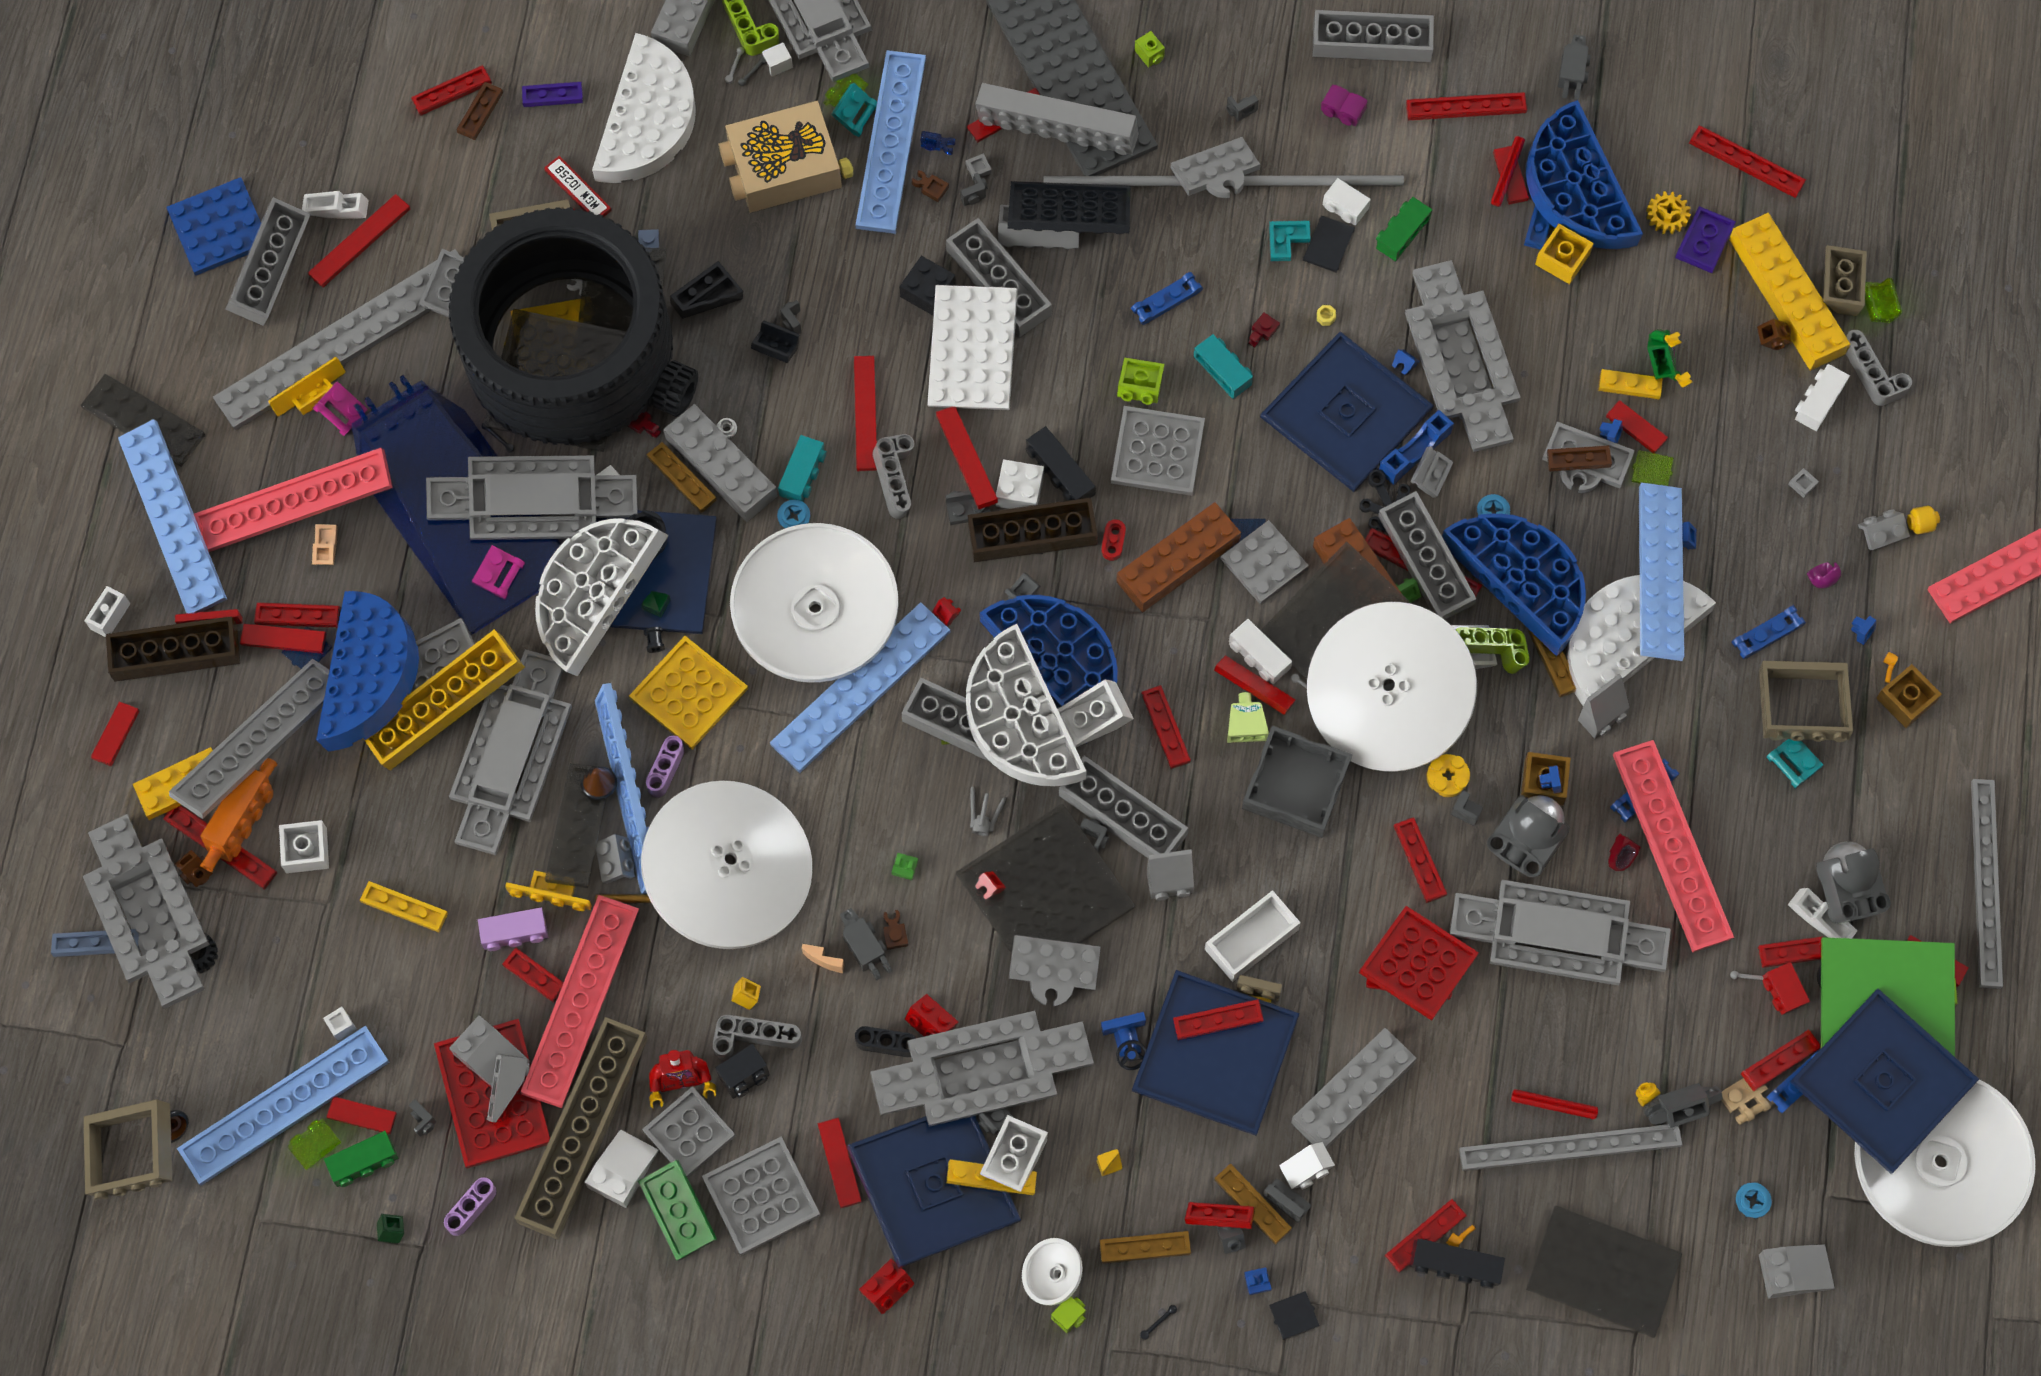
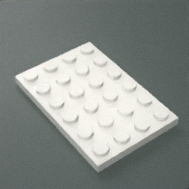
[928,285,1017,410]

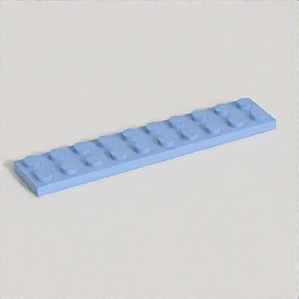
[856,50,926,234]
[118,419,227,613]
[1639,483,1684,661]
[770,602,950,773]
[595,683,649,894]
[177,1026,390,1186]

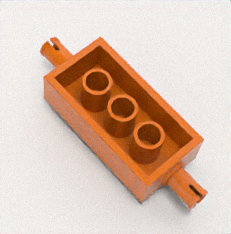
[200,758,277,872]

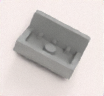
[1858,509,1910,550]
[595,834,635,884]

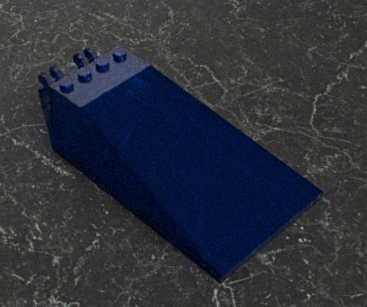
[352,375,561,635]

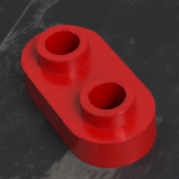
[1101,519,1126,561]

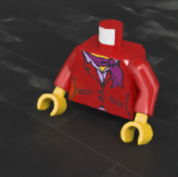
[649,1050,717,1108]

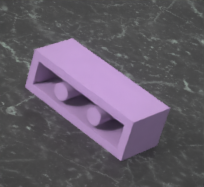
[478,907,548,951]

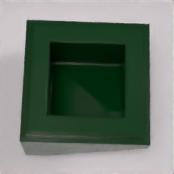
[641,591,671,618]
[377,1213,404,1243]

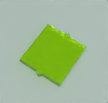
[1631,450,1674,486]

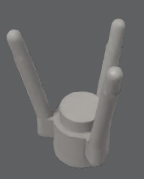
[970,787,1006,836]

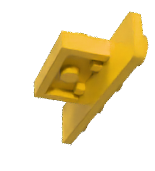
[268,357,346,416]
[505,870,592,911]

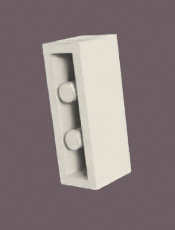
[1795,364,1850,432]
[1229,619,1292,684]

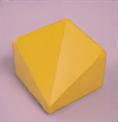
[731,977,761,1010]
[1097,1149,1122,1176]

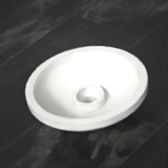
[1022,1238,1082,1306]

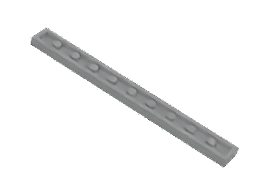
[1971,779,2003,989]
[1459,1125,1682,1171]

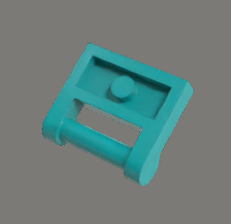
[831,83,877,137]
[1766,739,1823,789]

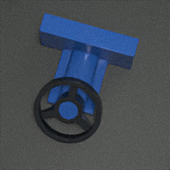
[1101,1012,1146,1070]

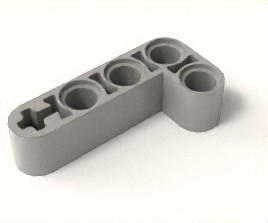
[1846,330,1912,406]
[872,434,914,519]
[713,1015,802,1060]

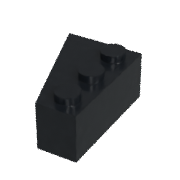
[670,261,744,319]

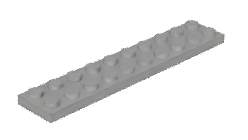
[169,659,329,819]

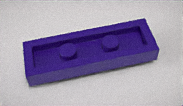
[522,82,583,107]

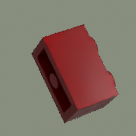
[1763,962,1810,1015]

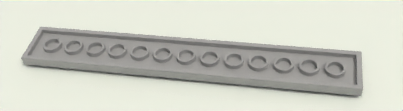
[213,249,460,430]

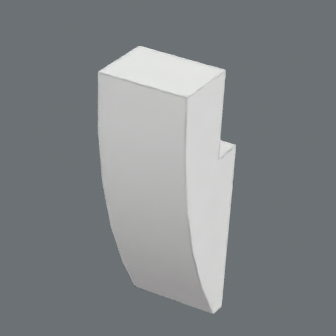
[302,191,369,219]
[1788,888,1857,939]

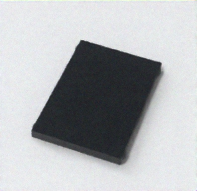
[1303,215,1355,272]

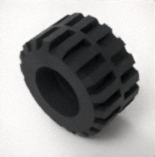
[653,360,698,417]

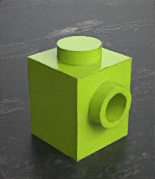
[1135,31,1165,68]
[1051,1297,1086,1334]

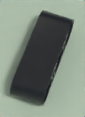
[855,1026,916,1057]

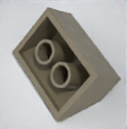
[1823,245,1867,316]

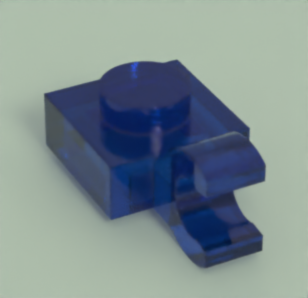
[920,131,956,155]

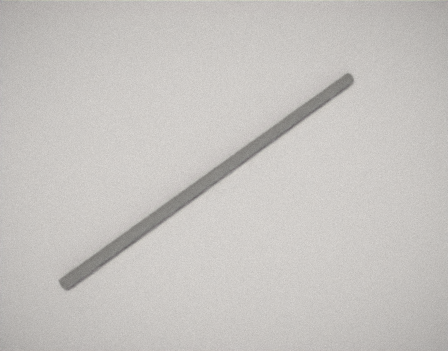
[1044,175,1404,186]

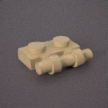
[1722,1078,1775,1125]

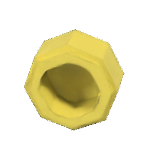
[838,158,853,179]
[1317,305,1336,326]

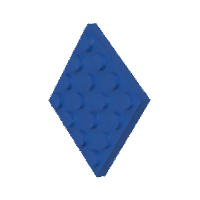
[166,177,261,276]

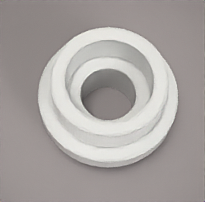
[717,418,737,438]

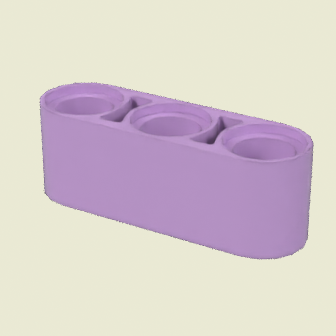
[646,736,684,798]
[444,1178,496,1236]

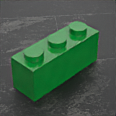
[1376,197,1433,262]
[324,1131,399,1187]

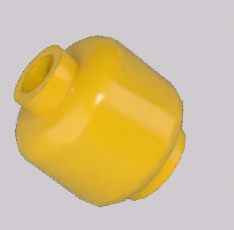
[1907,505,1940,534]

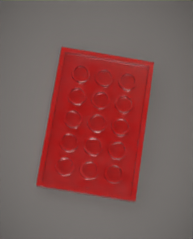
[434,1019,550,1169]

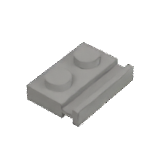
[1410,446,1453,498]

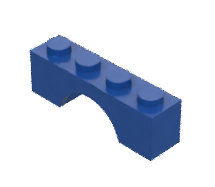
[1379,410,1454,485]

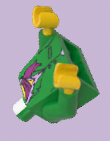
[1647,329,1692,387]

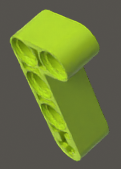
[722,0,780,56]
[1455,627,1529,674]

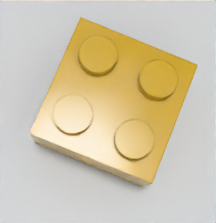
[1535,224,1594,284]

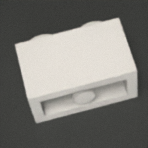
[1323,178,1371,226]
[84,586,130,637]
[1279,1142,1335,1190]

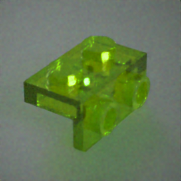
[823,73,868,107]
[1865,278,1902,323]
[287,1118,341,1170]

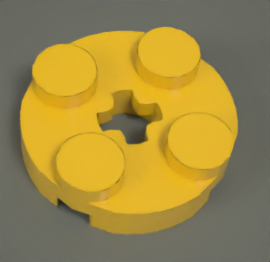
[1427,754,1470,797]

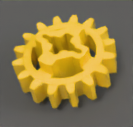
[1646,191,1691,234]

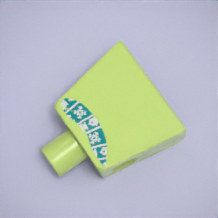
[1227,692,1269,743]

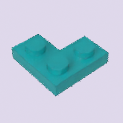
[1269,221,1311,261]

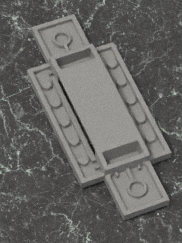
[769,0,872,82]
[1405,260,1521,452]
[426,455,637,540]
[449,649,572,855]
[83,814,210,1009]
[1450,880,1671,986]
[870,1011,1094,1126]

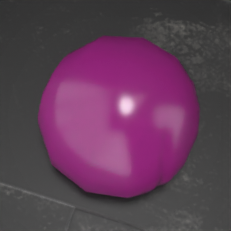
[1807,562,1841,588]

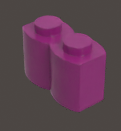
[1321,84,1368,126]

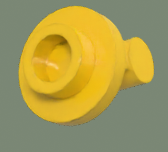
[1636,1082,1661,1106]

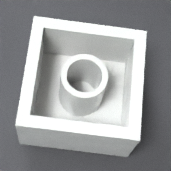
[996,459,1044,509]
[279,820,329,874]

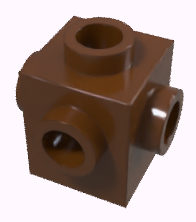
[1757,319,1792,350]
[175,850,213,888]

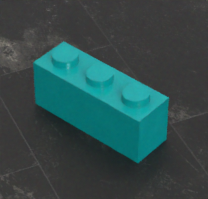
[1194,334,1253,399]
[778,435,827,502]

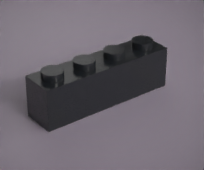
[1025,426,1096,501]
[1409,1238,1505,1289]

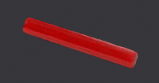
[1491,136,1525,207]
[1511,1089,1598,1119]

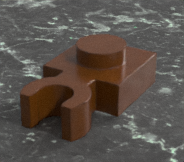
[912,170,949,202]
[883,910,908,950]

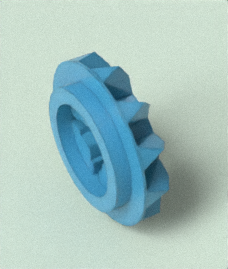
[1477,494,1510,515]
[777,500,811,528]
[1735,1183,1772,1219]

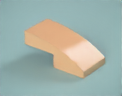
[312,524,338,565]
[802,944,845,973]

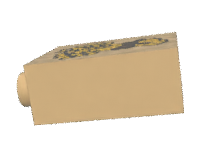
[718,100,842,213]

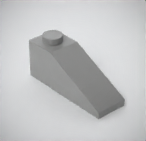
[487,1054,529,1122]

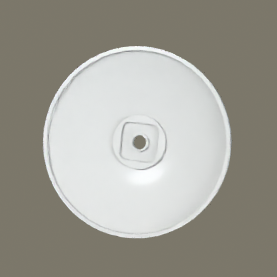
[730,523,898,682]
[1307,602,1477,772]
[641,781,812,949]
[1855,1080,2035,1247]

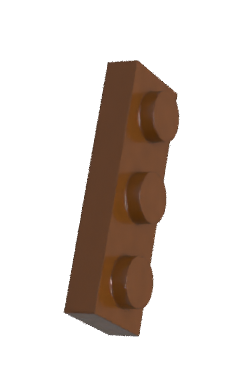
[457,82,503,140]
[1547,445,1612,472]

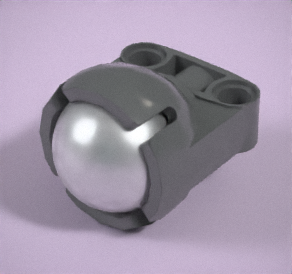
[1487,795,1570,877]
[1816,841,1891,923]

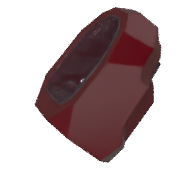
[1608,833,1641,871]

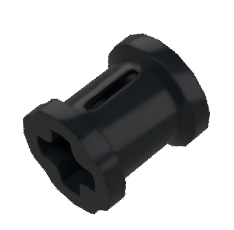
[644,627,665,653]

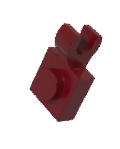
[1248,312,1280,348]
[628,412,661,438]

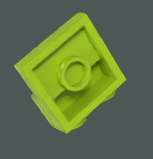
[1117,357,1165,405]

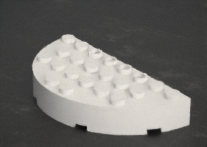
[592,33,696,183]
[535,518,669,676]
[1566,575,1716,706]
[966,624,1086,786]

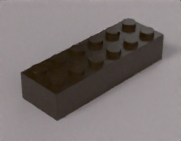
[968,498,1098,562]
[106,616,240,682]

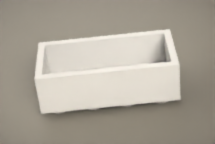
[1205,890,1300,982]

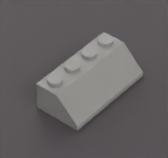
[998,205,1079,249]

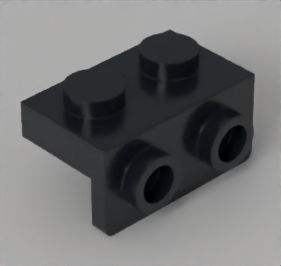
[751,320,800,363]

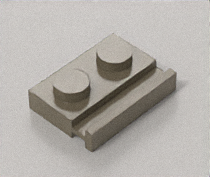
[1236,975,1282,1001]

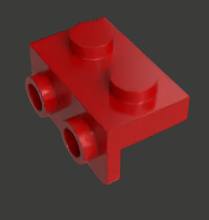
[905,994,959,1037]
[859,1259,914,1314]

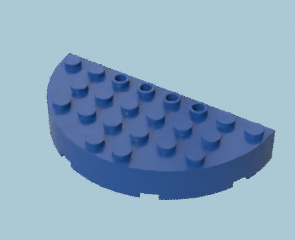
[1526,100,1643,249]
[1442,514,1586,656]
[316,591,419,752]
[980,595,1118,744]

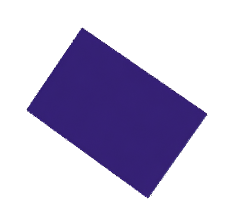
[1675,206,1736,273]

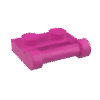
[313,381,368,436]
[472,545,525,599]

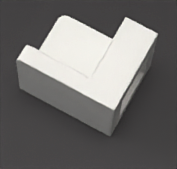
[762,43,793,77]
[323,1007,358,1042]

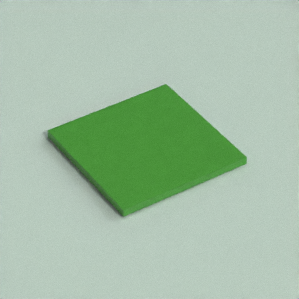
[1821,937,1955,1057]

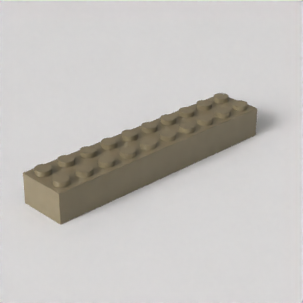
[514,1017,648,1240]

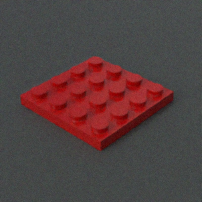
[1359,906,1479,1021]

